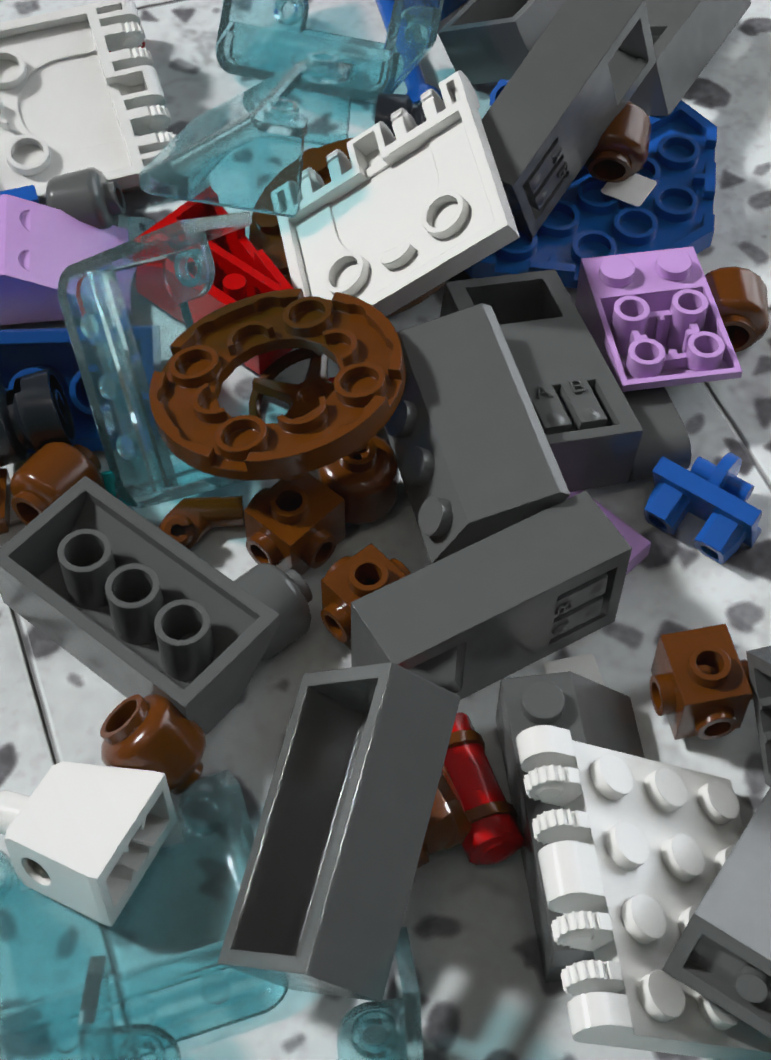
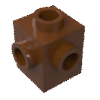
[243,473,346,576]
[320,543,411,650]
[650,624,753,740]

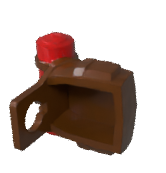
[417,712,524,869]

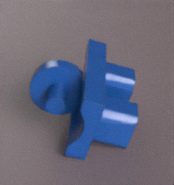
[644,452,762,564]

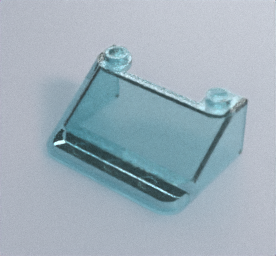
[139,52,354,218]
[0,769,288,1060]

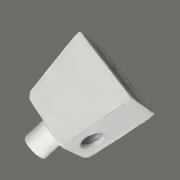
[0,761,177,927]

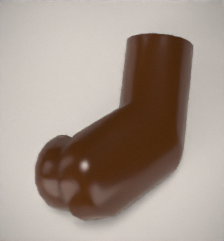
[159,496,244,549]

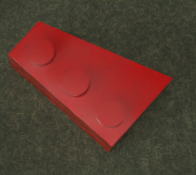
[130,185,294,375]

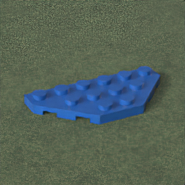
[464,100,717,288]

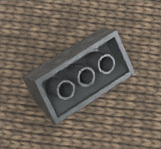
[384,303,570,564]
[0,476,280,736]
[495,671,645,983]

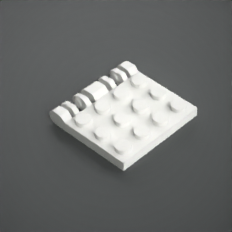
[0,0,188,200]
[272,70,520,356]
[516,725,771,1060]

